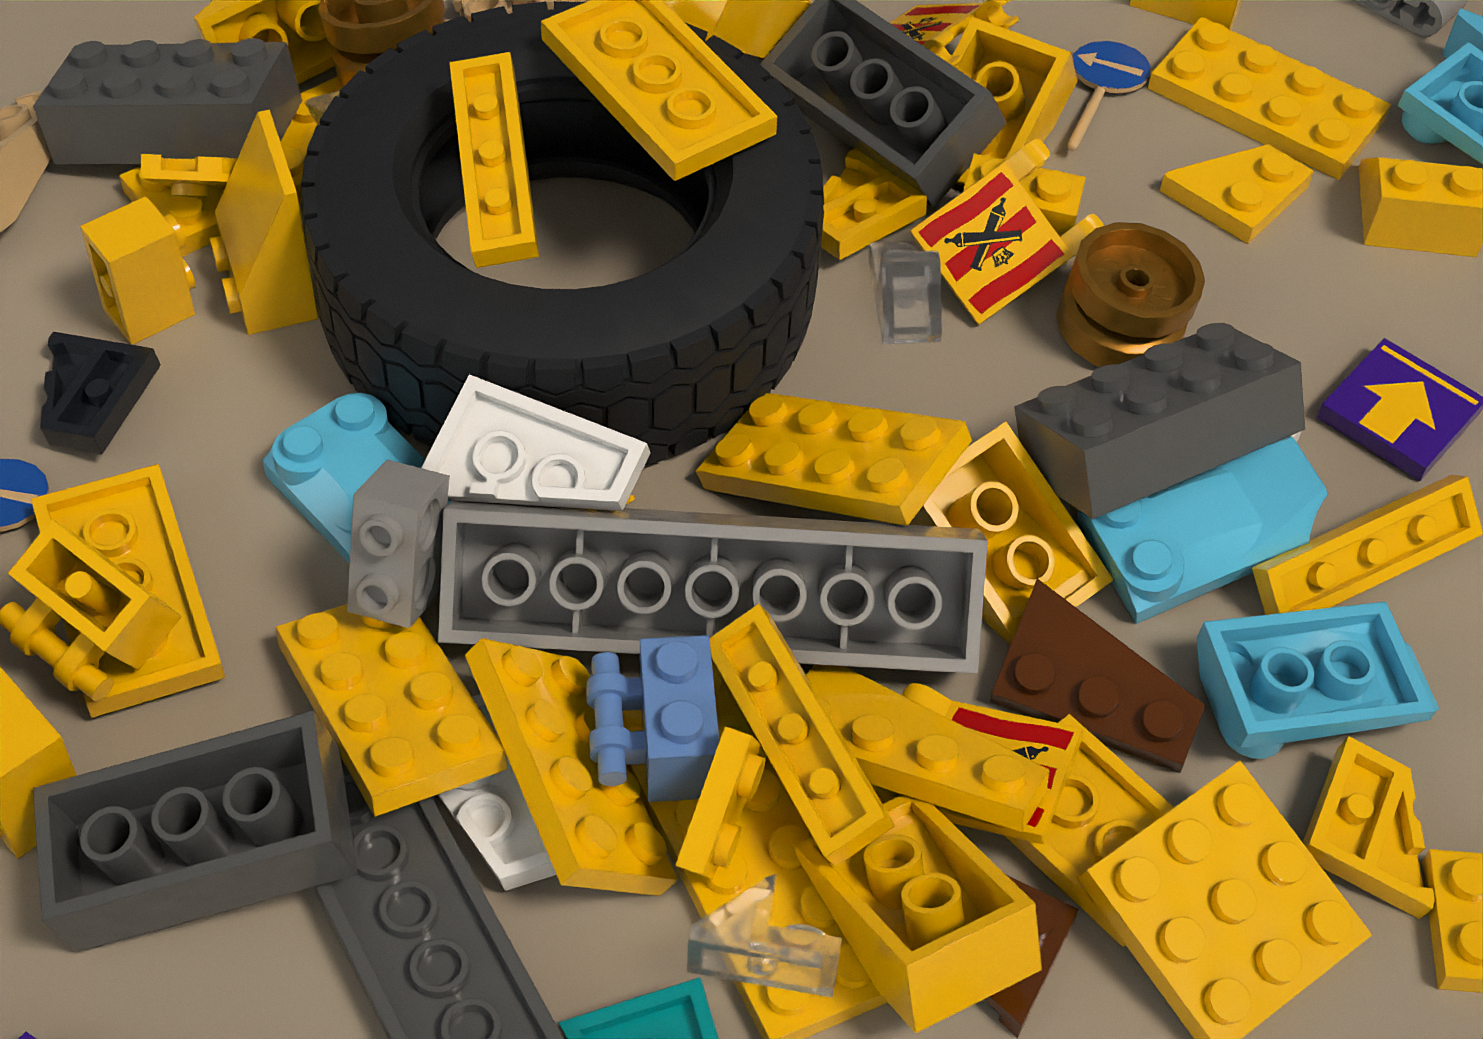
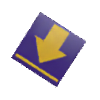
[1317,338,1483,481]

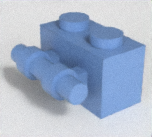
[586,635,719,802]

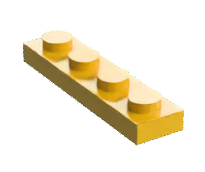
[449,52,539,268]
[1252,475,1483,615]
[709,604,895,867]

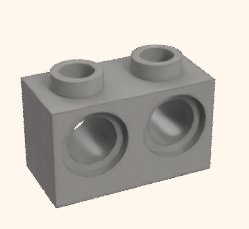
[347,460,450,628]

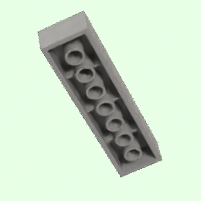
[438,501,988,674]

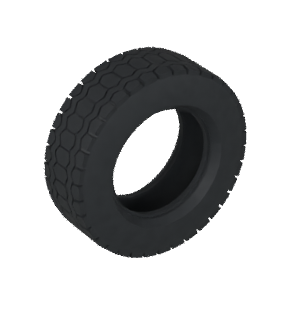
[301,1,824,465]

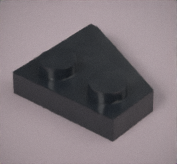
[40,331,161,454]

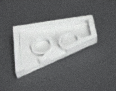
[421,374,651,511]
[437,694,556,891]

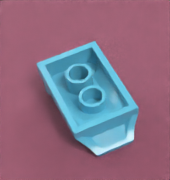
[1398,42,1483,164]
[263,393,451,564]
[1077,436,1328,624]
[1197,602,1439,759]

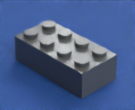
[760,0,1007,208]
[33,38,302,164]
[1014,323,1305,519]
[33,710,358,952]

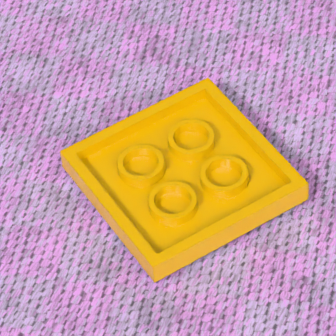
[1077,761,1372,1039]

